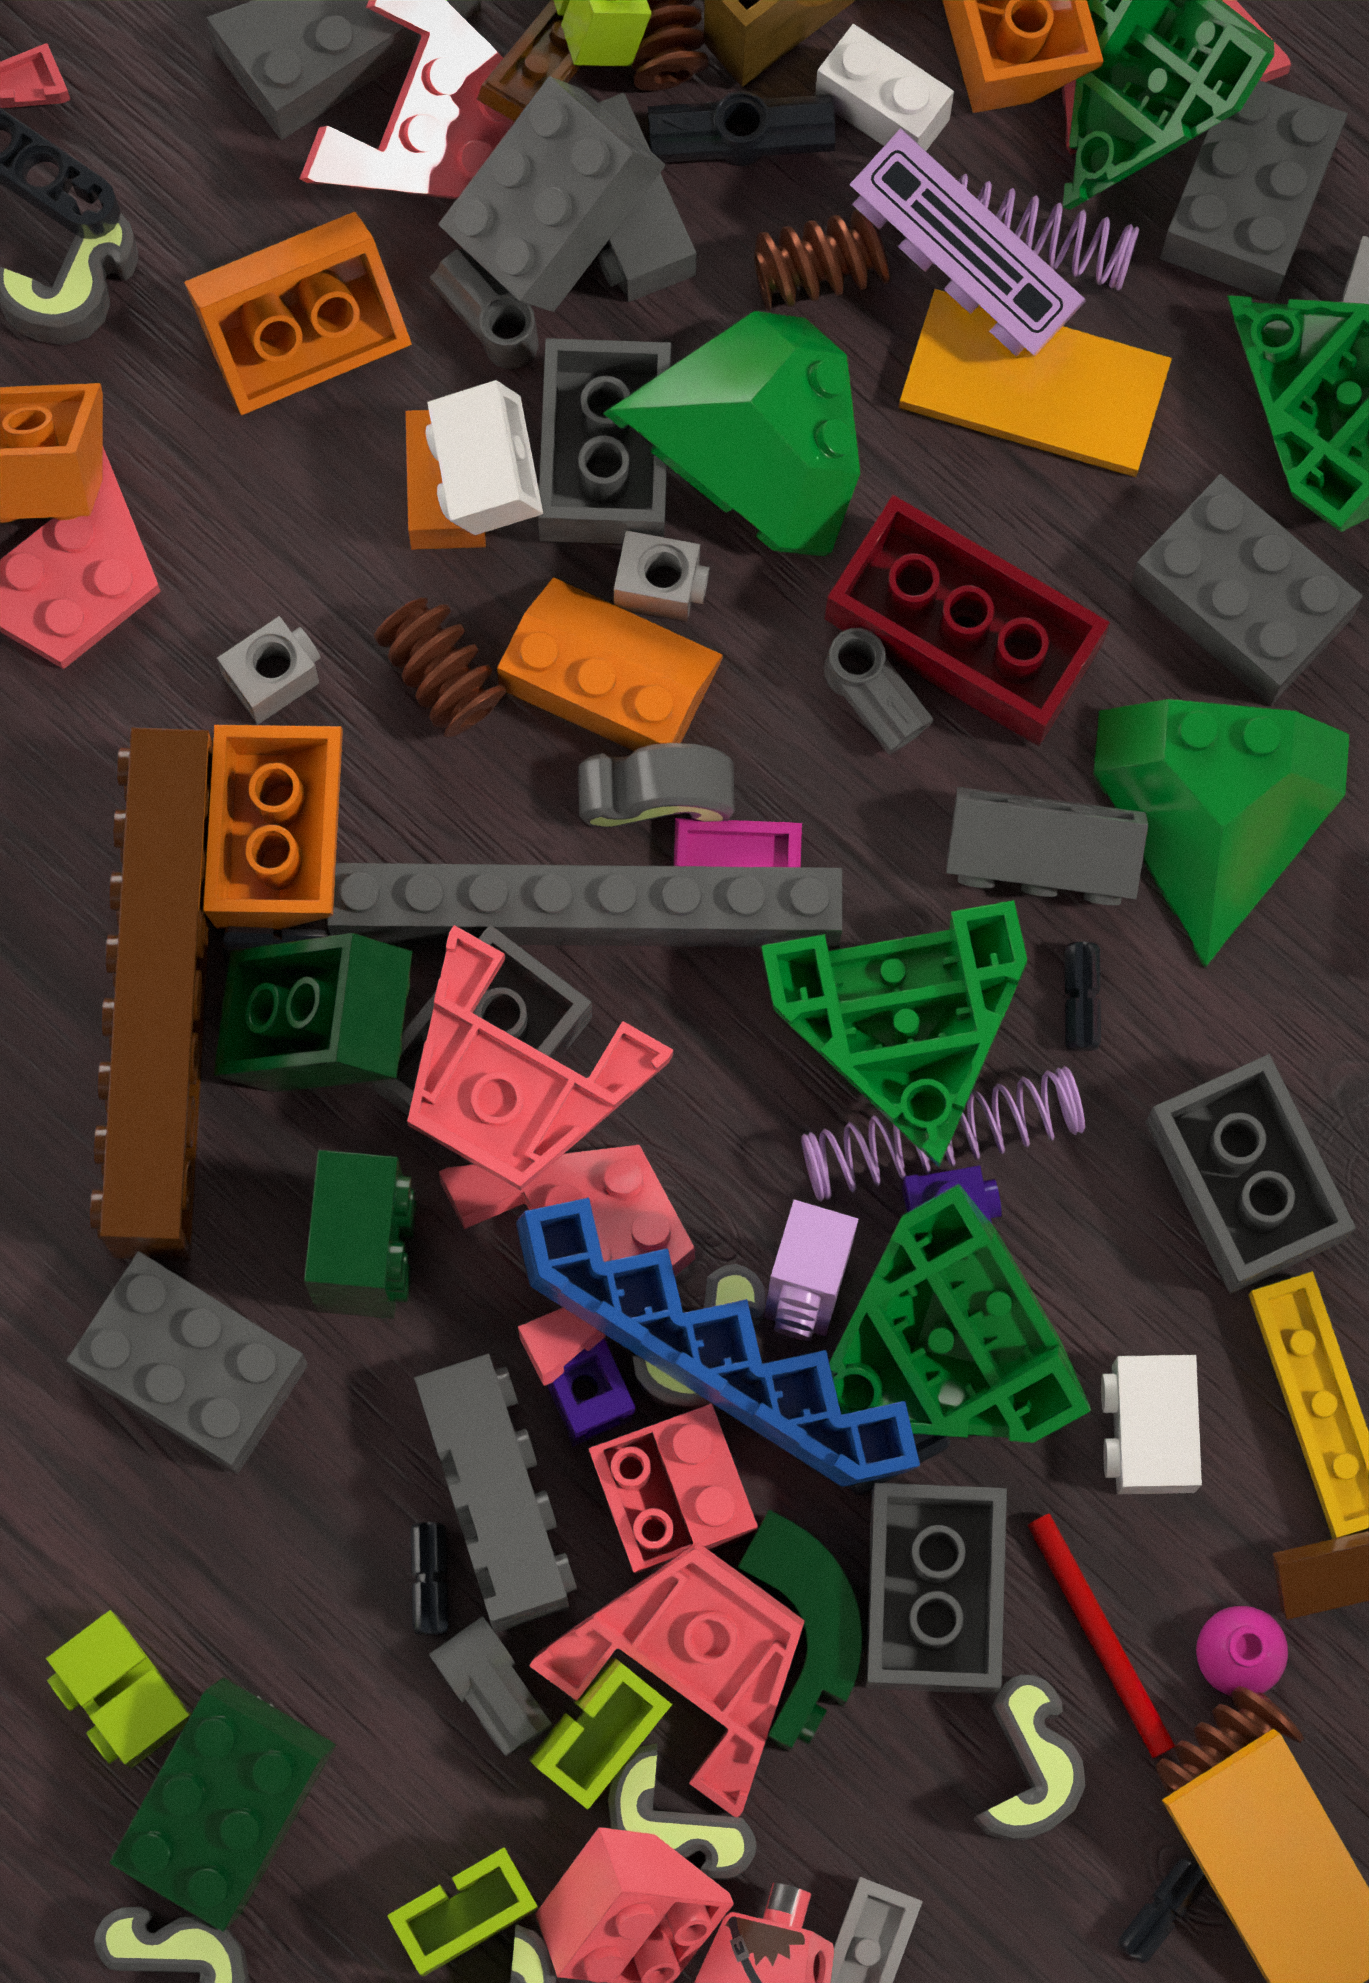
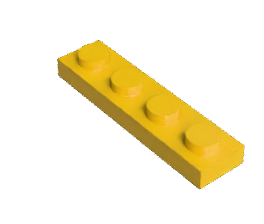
[1249,1271,1369,1539]

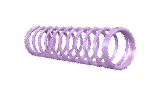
[942,166,1139,291]
[801,1066,1085,1202]

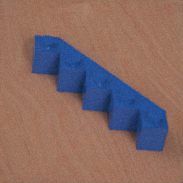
[516,1198,920,1487]

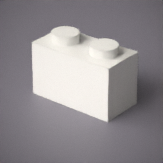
[815,24,954,151]
[426,380,543,535]
[1101,1355,1202,1494]

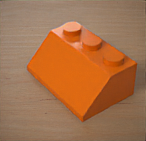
[942,0,1104,113]
[184,212,412,415]
[0,383,103,523]
[497,577,723,751]
[203,725,343,930]

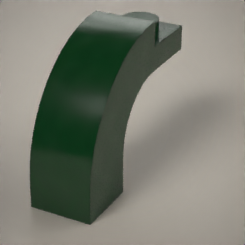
[737,1510,862,1752]

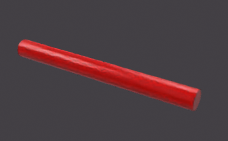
[1027,1513,1175,1758]

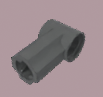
[430,249,539,369]
[823,628,934,755]
[428,1616,552,1758]

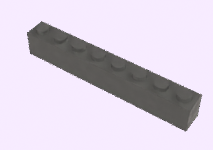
[328,863,842,948]

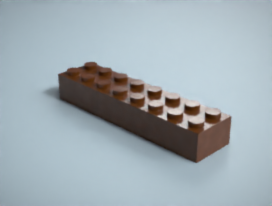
[90,727,213,1261]

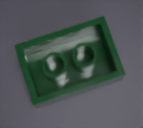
[213,933,412,1092]
[304,1150,417,1319]
[109,1677,336,1932]

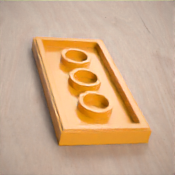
[899,289,1172,478]
[1162,1729,1369,1983]

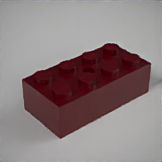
[824,495,1110,746]

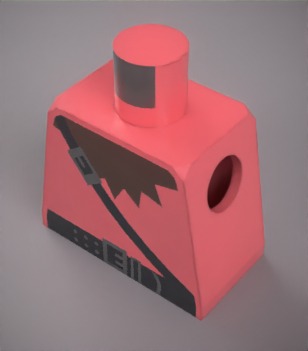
[694,1883,834,1983]

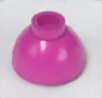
[1196,1606,1288,1696]

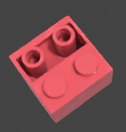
[589,1404,758,1573]
[535,1827,734,1983]

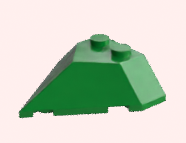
[1063,0,1274,210]
[1227,295,1369,532]
[603,311,860,556]
[1093,699,1349,968]
[761,900,1027,1167]
[829,1184,1091,1443]

